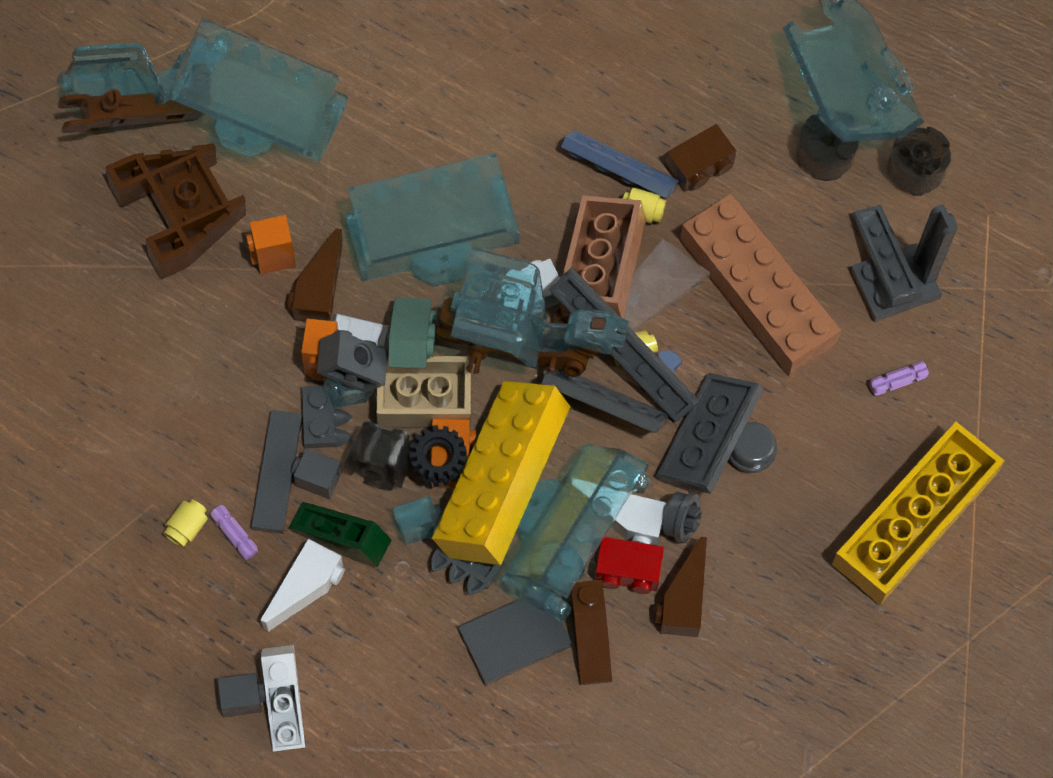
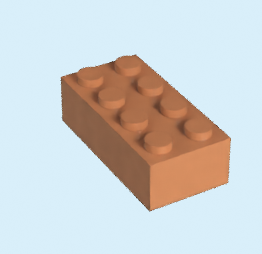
[558,195,646,320]

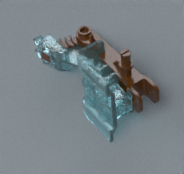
[57,41,227,133]
[435,247,629,377]

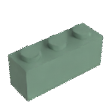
[389,298,437,368]

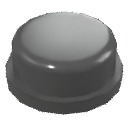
[729,422,777,473]
[663,492,702,543]

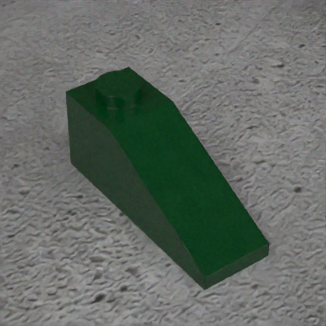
[289,502,392,567]

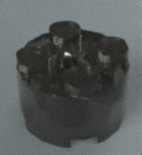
[796,112,859,181]
[887,126,951,196]
[344,421,411,491]

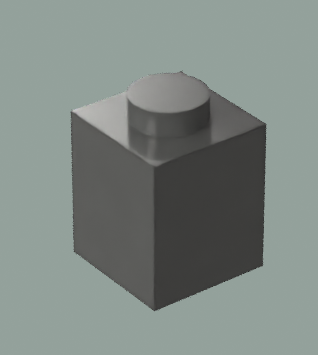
[291,449,342,499]
[218,673,267,718]

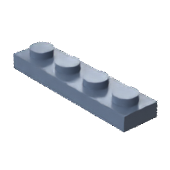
[561,129,679,199]

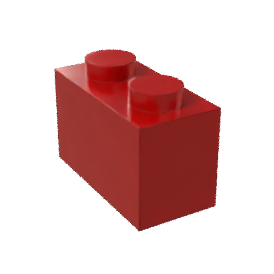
[595,536,664,594]

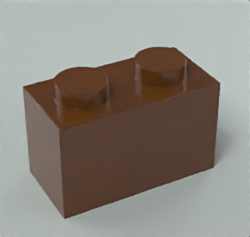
[665,124,736,192]

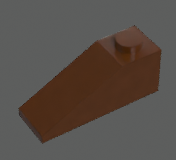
[288,229,343,321]
[655,537,707,637]
[569,580,612,685]

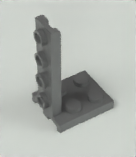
[850,204,957,322]

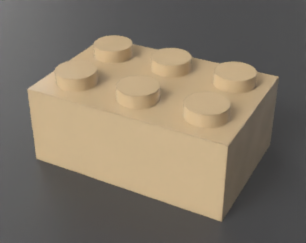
[377,356,471,427]

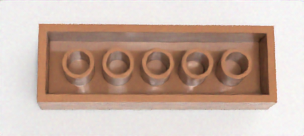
[680,193,841,376]

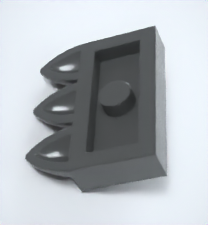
[302,385,352,449]
[431,547,505,595]

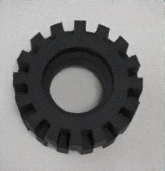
[410,425,467,487]

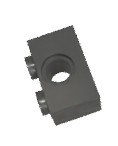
[317,330,388,392]

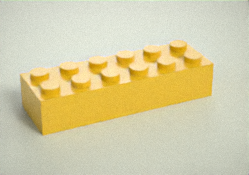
[432,381,571,565]
[832,421,1005,605]

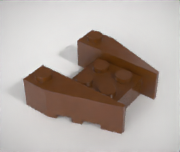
[106,143,246,279]

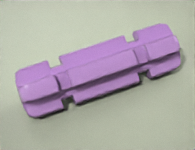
[869,361,929,396]
[210,505,258,560]

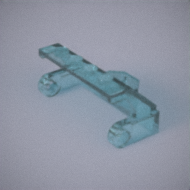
[783,0,924,142]
[169,18,348,161]
[345,153,520,287]
[502,443,650,622]

